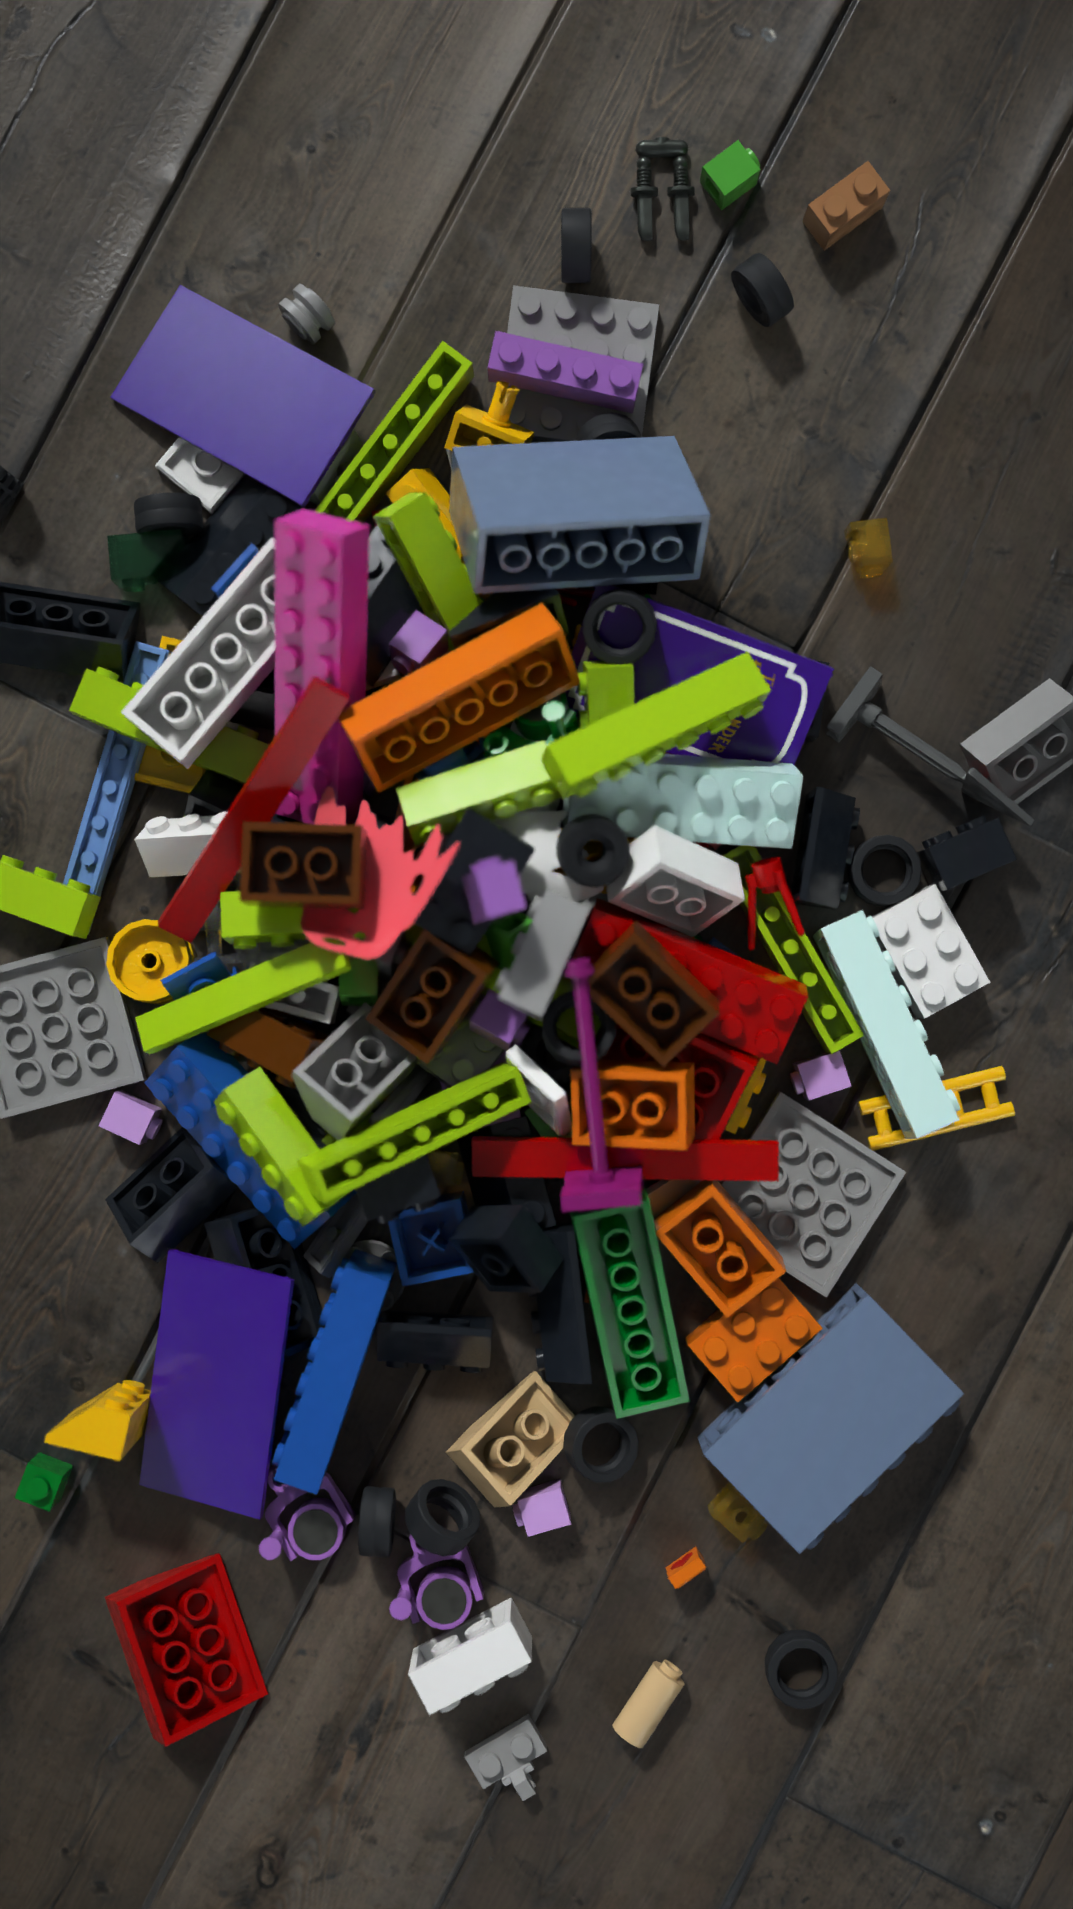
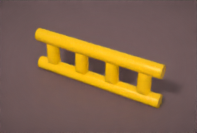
[858,1066,1015,1151]

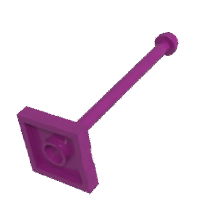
[561,958,643,1212]

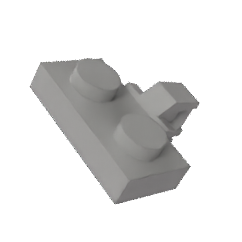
[464,1714,547,1801]

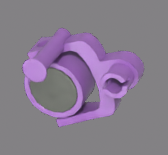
[259,1465,356,1562]
[389,1535,485,1630]

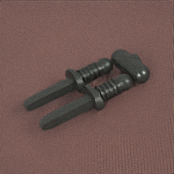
[631,137,695,241]

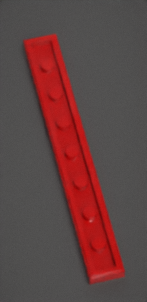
[158,675,349,943]
[472,1136,779,1181]

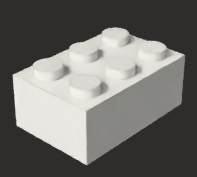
[606,825,745,937]
[872,884,990,1019]
[408,1597,532,1715]

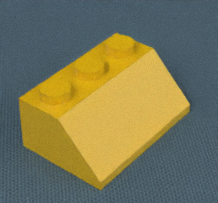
[44,1380,151,1461]

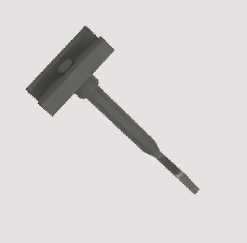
[827,666,1035,827]

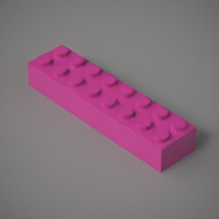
[275,509,369,825]

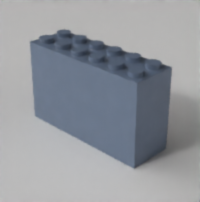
[449,436,710,594]
[697,1283,964,1554]

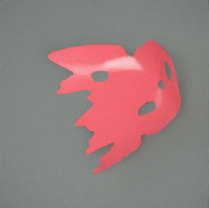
[301,786,459,959]

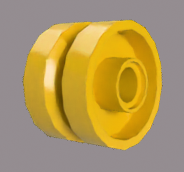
[106,919,198,1005]

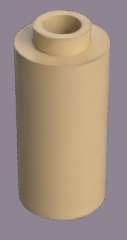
[612,1660,685,1748]

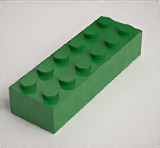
[570,1185,690,1419]

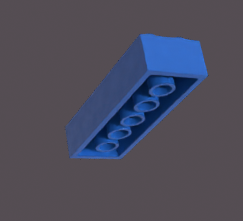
[144,1030,357,1249]
[272,1249,397,1495]

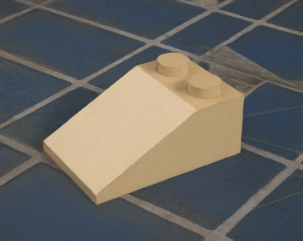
[446,1371,575,1508]

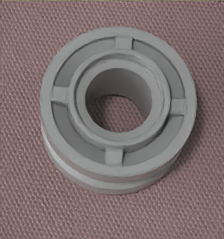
[278,283,335,345]

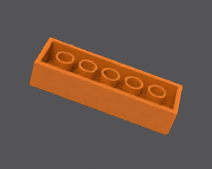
[338,603,580,793]

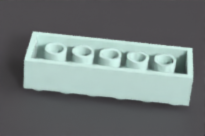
[562,754,803,849]
[813,910,960,1139]

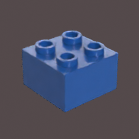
[388,1190,474,1287]

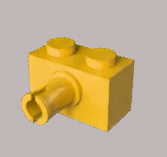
[444,381,535,451]

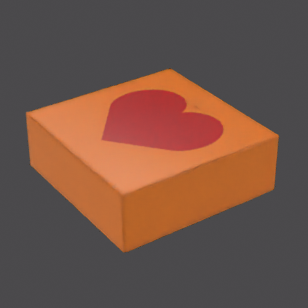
[666,1546,706,1589]

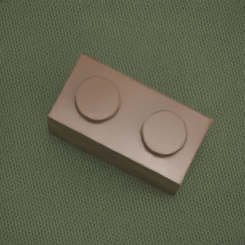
[802,161,890,251]

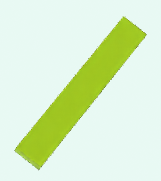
[135,937,352,1055]

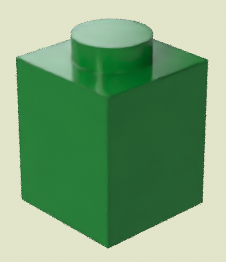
[15,1452,74,1512]

